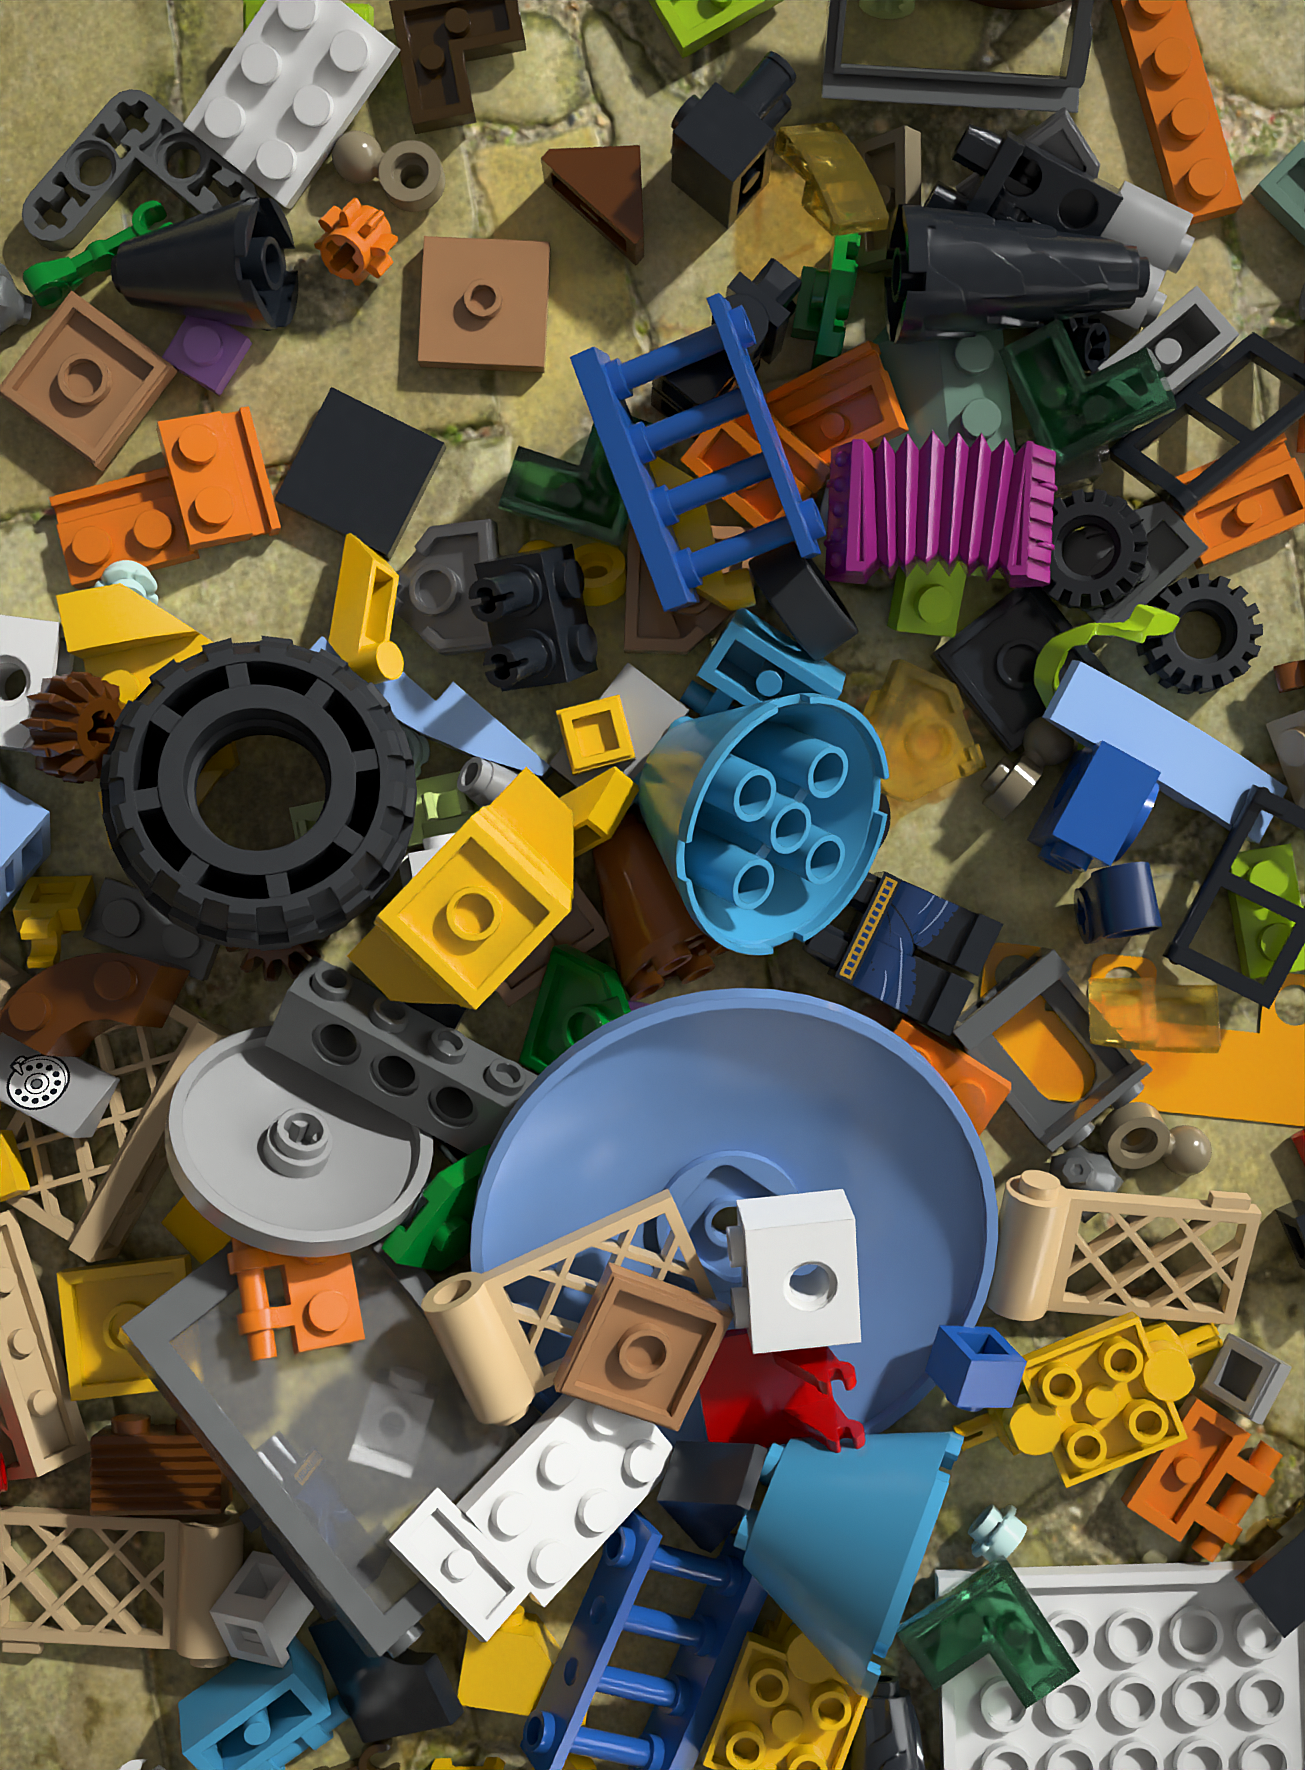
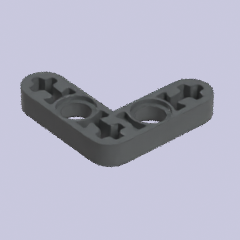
[22,89,260,252]

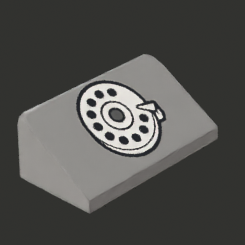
[0,1033,120,1138]

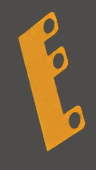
[980,942,1305,1127]

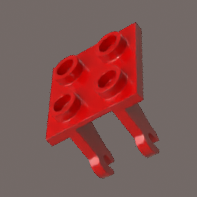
[699,1328,866,1453]

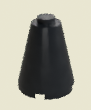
[111,197,299,331]

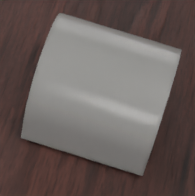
[1199,1332,1292,1425]

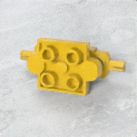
[952,1311,1223,1488]
[702,1608,868,1770]

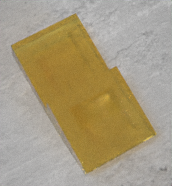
[775,122,889,236]
[1088,978,1221,1053]

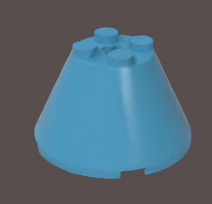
[633,693,889,955]
[733,1431,965,1699]

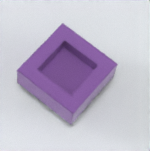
[162,316,252,396]

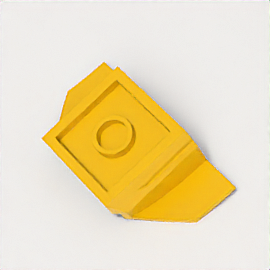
[56,583,240,850]
[347,767,574,1010]

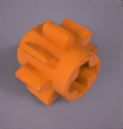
[314,198,398,286]

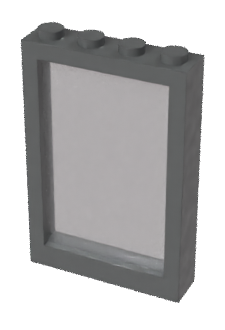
[117,1231,541,1658]

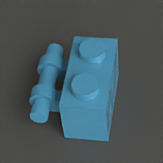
[679,608,846,718]
[178,1636,350,1770]

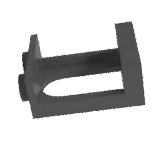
[951,947,1153,1152]

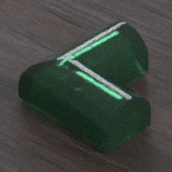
[998,319,1177,470]
[498,416,654,549]
[896,1555,1080,1709]

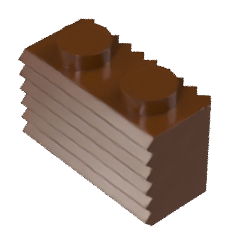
[89,1414,233,1516]

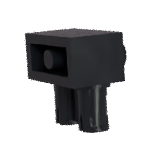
[670,51,796,229]
[468,543,598,692]

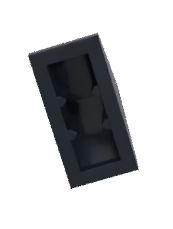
[657,1441,768,1553]

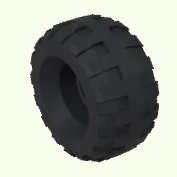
[100,636,417,951]

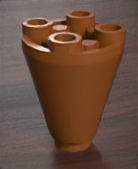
[591,813,731,1001]

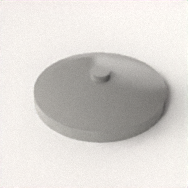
[164,1026,433,1257]

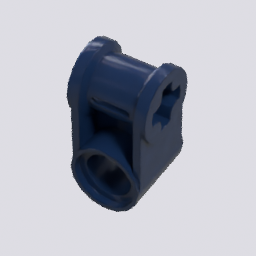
[1074,862,1162,944]

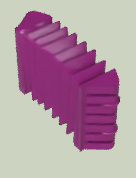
[823,430,1058,588]

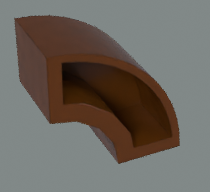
[0,953,190,1057]

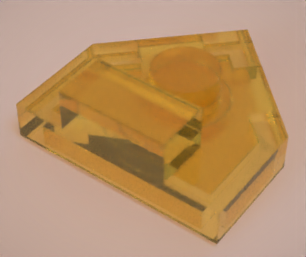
[863,659,987,802]

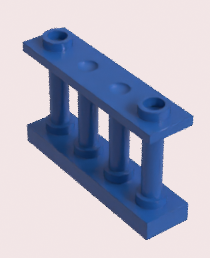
[570,293,826,612]
[520,1508,768,1770]

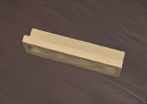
[0,1208,91,1481]

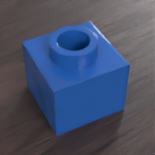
[925,1325,1027,1412]

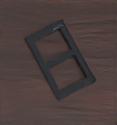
[1108,332,1305,516]
[1162,785,1305,1009]

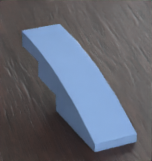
[310,636,554,781]
[1042,660,1288,844]

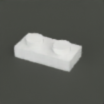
[384,1487,534,1642]

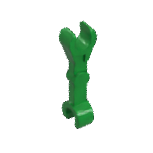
[23,200,173,310]

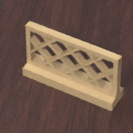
[6,1001,236,1262]

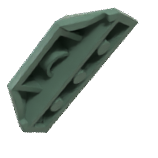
[873,326,1015,455]

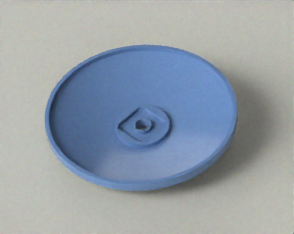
[470,988,998,1459]

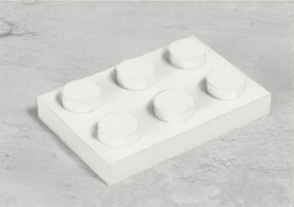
[183,0,401,209]
[455,1394,674,1607]

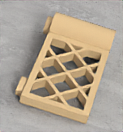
[985,1170,1262,1325]
[421,1189,717,1426]
[0,1505,244,1668]

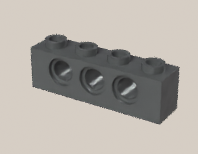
[264,955,538,1155]

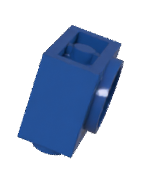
[1027,740,1161,874]

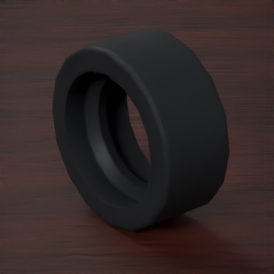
[748,541,859,661]

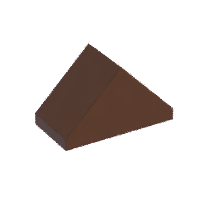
[541,145,644,266]

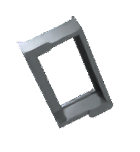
[821,0,1094,113]

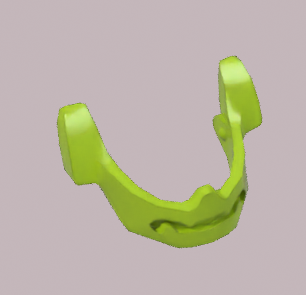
[1034,604,1180,750]

